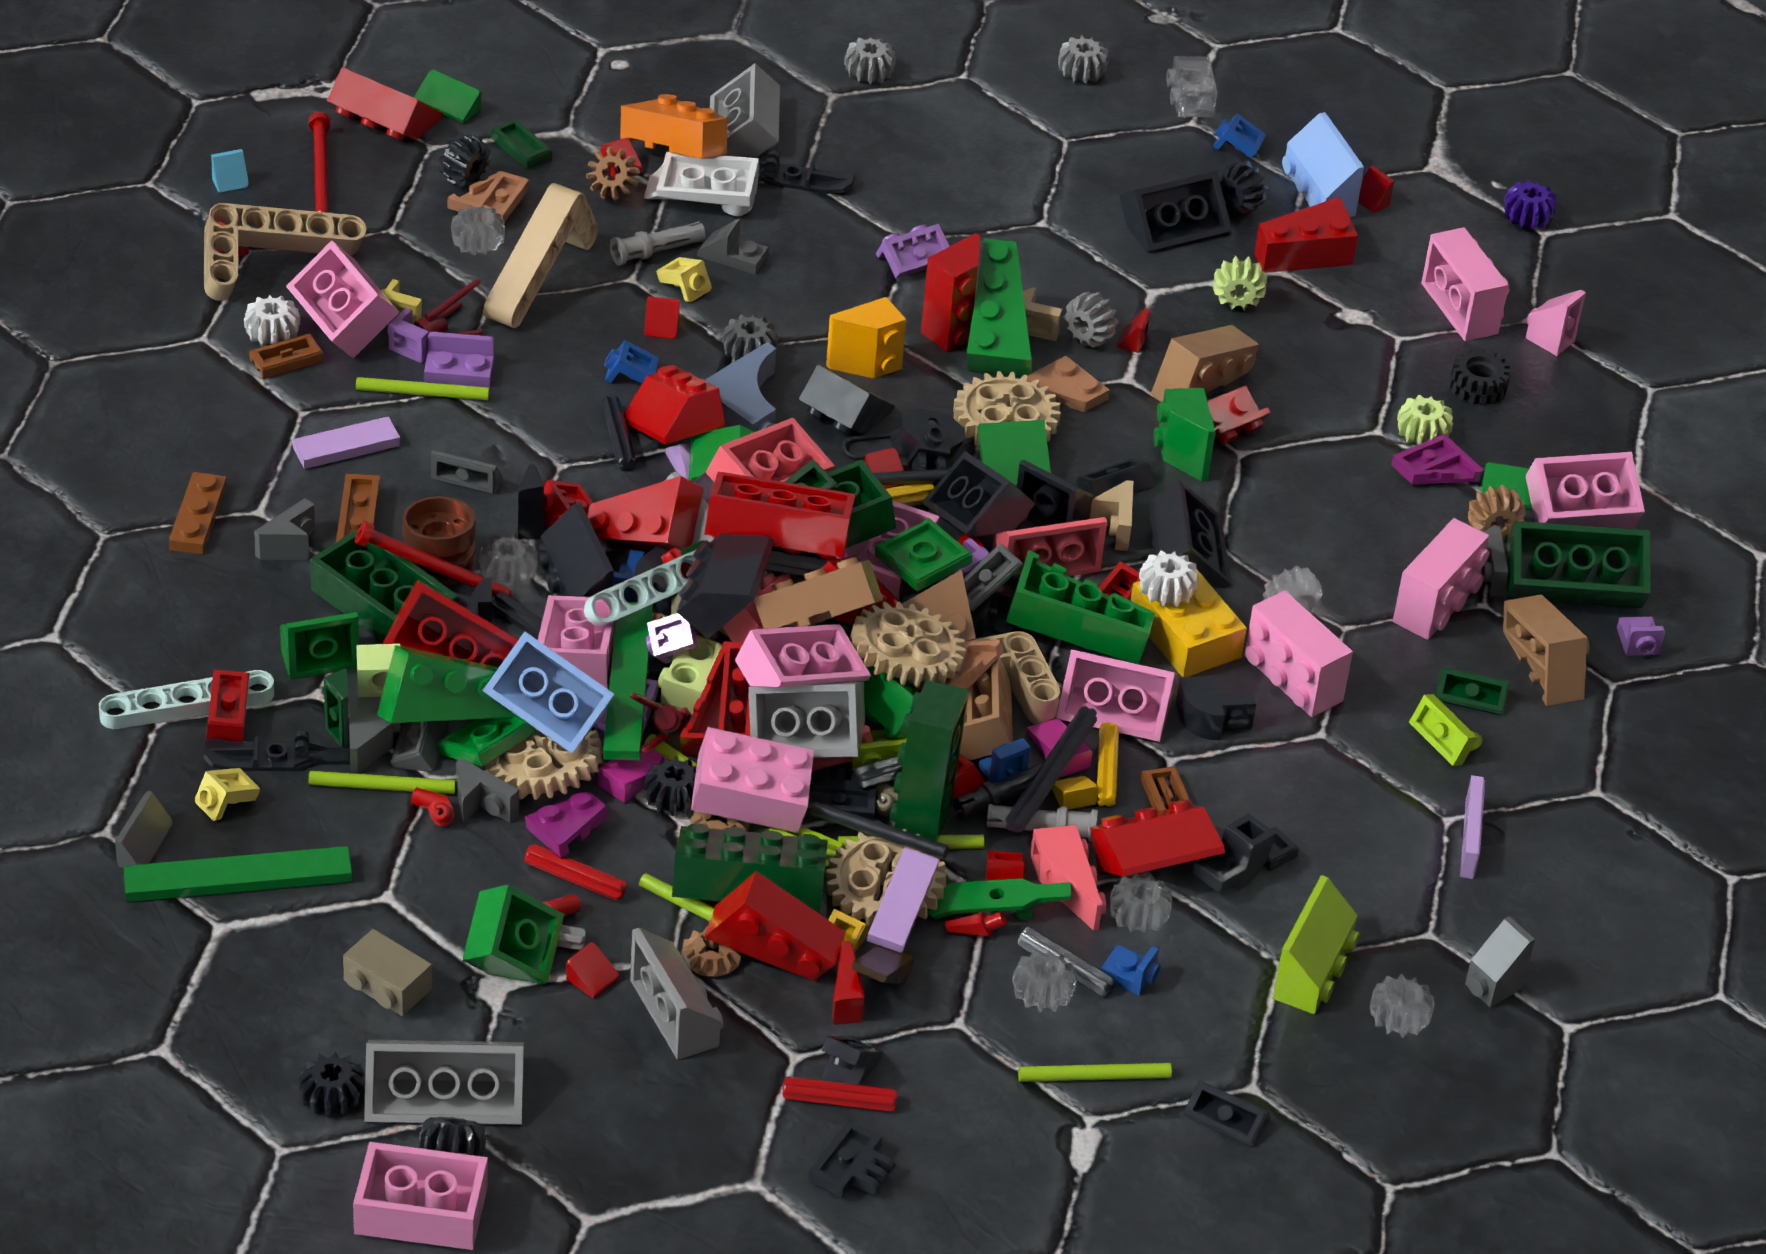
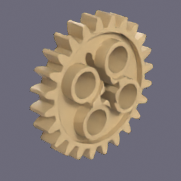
[953,371,1061,445]
[850,602,966,687]
[485,729,603,800]
[826,829,946,928]

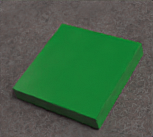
[977,420,1051,487]
[875,518,972,592]
[437,716,537,767]

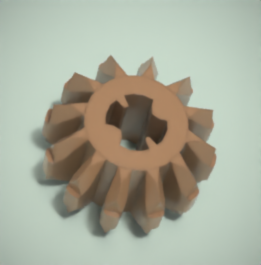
[586,147,640,201]
[1467,484,1526,541]

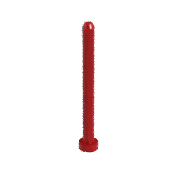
[309,112,331,213]
[355,521,512,597]

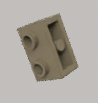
[343,929,432,1016]

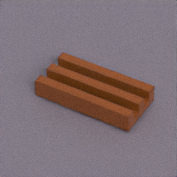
[249,334,324,379]
[1141,766,1192,812]

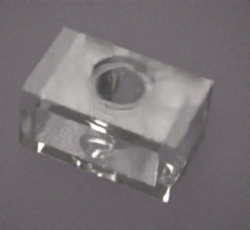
[1166,56,1217,117]

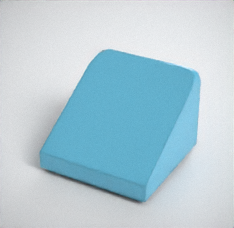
[211,149,248,193]

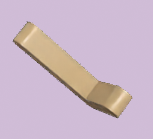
[483,183,598,328]
[204,203,366,301]
[908,631,1060,725]

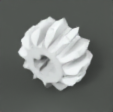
[244,294,300,347]
[1139,550,1199,607]

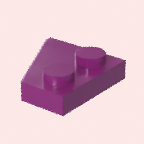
[1391,434,1484,484]
[525,791,608,858]

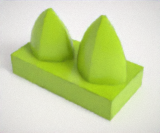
[1409,694,1483,766]

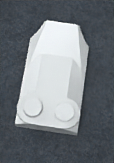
[644,152,759,216]

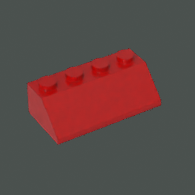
[704,471,855,559]
[383,580,519,667]

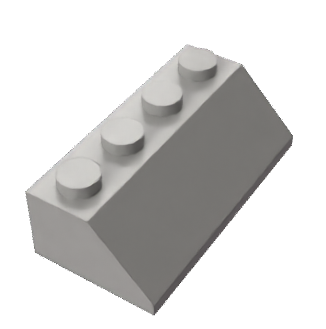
[364,1040,524,1124]

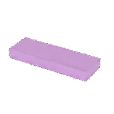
[293,416,400,469]
[1460,775,1485,879]
[867,847,939,953]

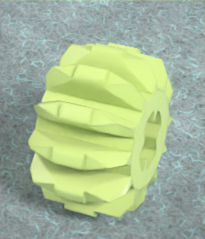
[1213,255,1267,311]
[1397,395,1453,445]

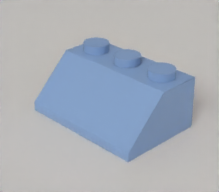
[1282,112,1364,217]
[482,632,614,754]

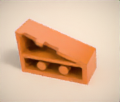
[620,94,728,159]

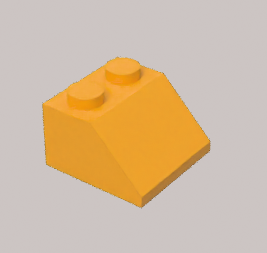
[826,297,906,379]

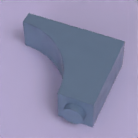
[705,342,777,431]

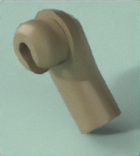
[870,782,899,816]

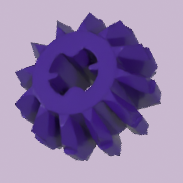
[1504,180,1557,230]

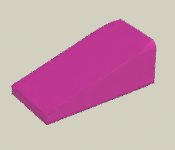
[1026,718,1092,778]
[598,745,670,803]

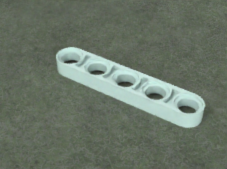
[584,550,696,626]
[99,670,274,729]

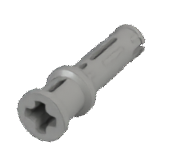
[610,221,706,266]
[987,804,1098,842]

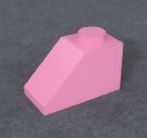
[1526,290,1586,356]

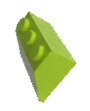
[1273,875,1360,1014]

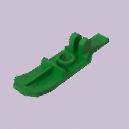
[927,879,1071,920]

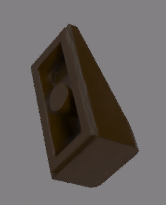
[851,945,915,984]

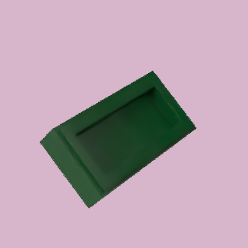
[491,119,552,170]

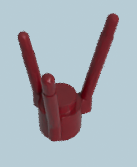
[414,279,483,336]
[630,693,692,754]

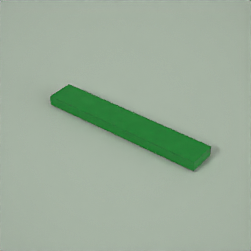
[603,603,653,760]
[123,846,352,902]

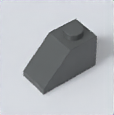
[349,697,400,774]
[1465,916,1535,1008]

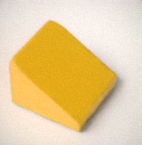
[1052,776,1098,810]
[828,909,870,953]

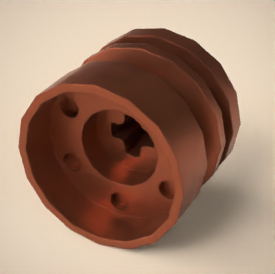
[402,496,476,586]

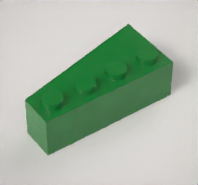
[967,238,1032,377]
[1006,550,1155,664]
[377,645,519,723]

